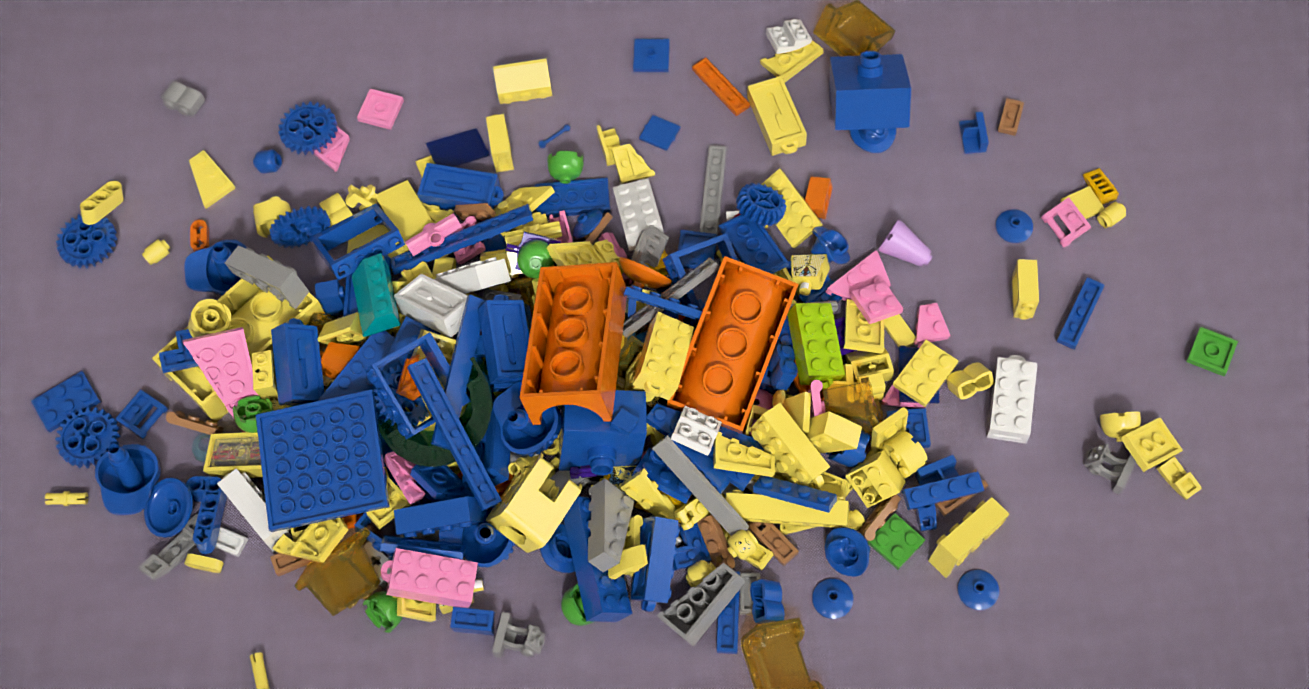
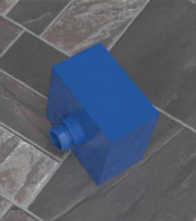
[829,51,911,130]
[559,390,647,475]

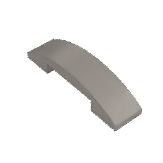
[138,513,210,580]

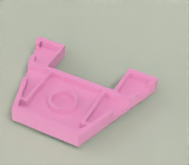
[383,444,459,504]

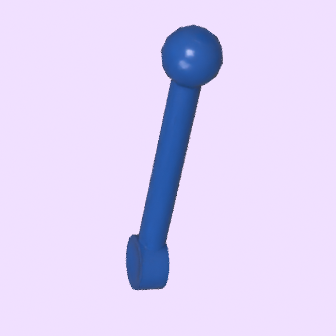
[538,124,570,148]

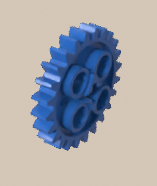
[278,101,338,156]
[269,206,331,249]
[56,214,118,269]
[372,365,429,426]
[55,407,121,469]

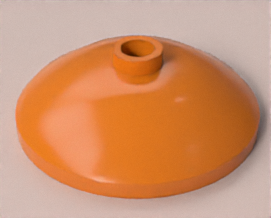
[618,257,672,289]

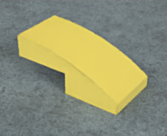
[1156,456,1202,500]
[608,544,648,579]

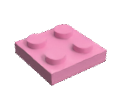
[357,89,404,130]
[850,281,904,324]

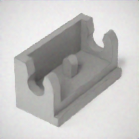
[631,226,669,268]

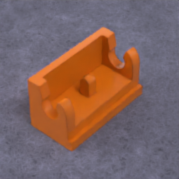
[805,177,833,219]
[396,354,431,401]

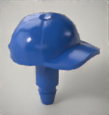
[184,239,247,296]
[493,381,562,457]
[95,443,161,516]
[439,506,516,568]

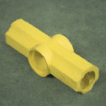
[504,221,563,246]

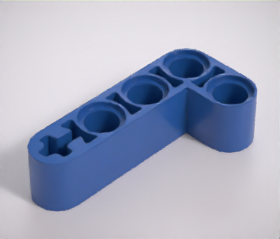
[650,429,730,494]
[186,476,227,554]

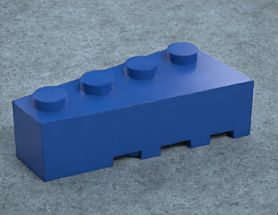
[394,496,487,538]

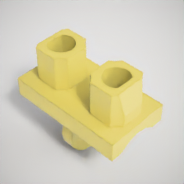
[345,184,378,211]

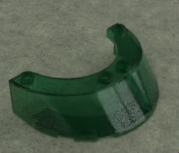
[378,357,492,467]

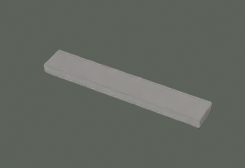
[699,145,727,234]
[622,258,720,338]
[652,435,749,536]

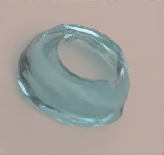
[191,433,211,462]

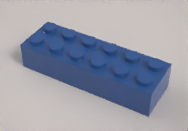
[564,497,633,622]

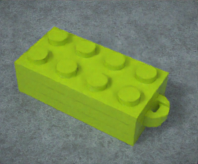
[787,303,845,390]

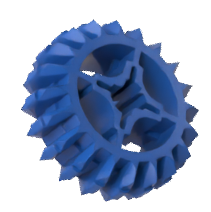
[736,182,786,227]

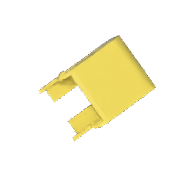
[486,453,582,553]

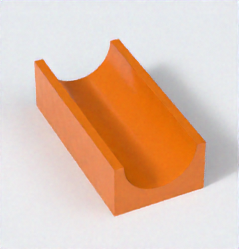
[667,256,799,434]
[520,262,627,425]

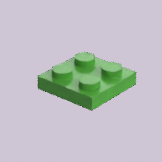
[1186,327,1238,377]
[868,513,925,570]

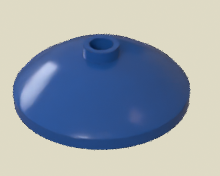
[144,478,193,538]

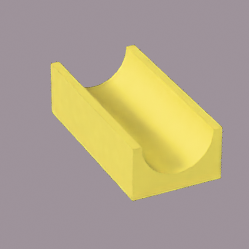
[152,256,329,422]

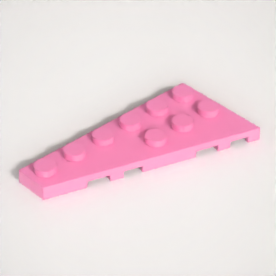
[182,327,258,433]

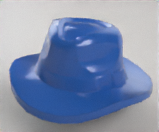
[849,128,896,154]
[810,226,850,264]
[540,524,575,573]
[825,527,870,577]

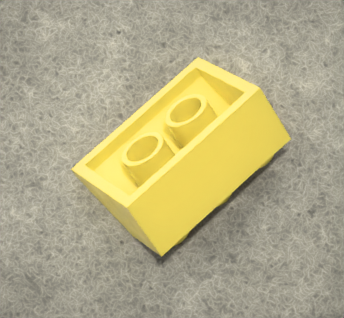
[493,58,552,104]

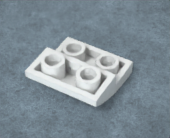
[765,19,812,54]
[671,406,722,456]

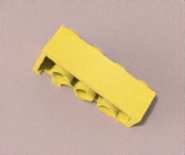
[805,411,862,453]
[928,497,1010,578]

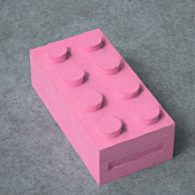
[380,548,478,608]

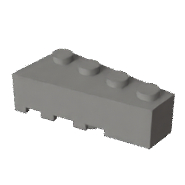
[225,246,309,309]
[588,479,634,572]
[657,563,746,646]

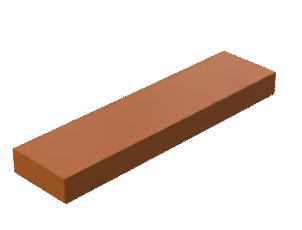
[692,57,750,116]

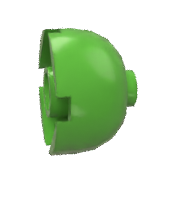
[547,151,584,184]
[517,239,555,279]
[233,396,273,433]
[561,584,593,626]
[363,591,403,633]

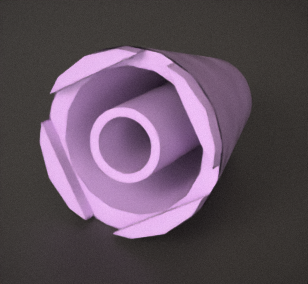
[878,219,933,267]

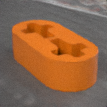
[190,220,209,252]

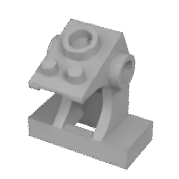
[1084,444,1136,495]
[492,612,545,658]

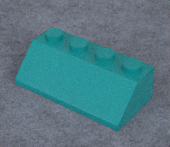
[352,253,401,337]

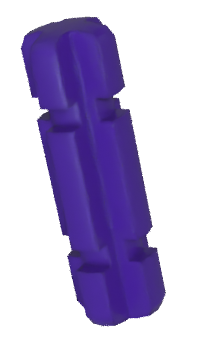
[570,465,606,479]

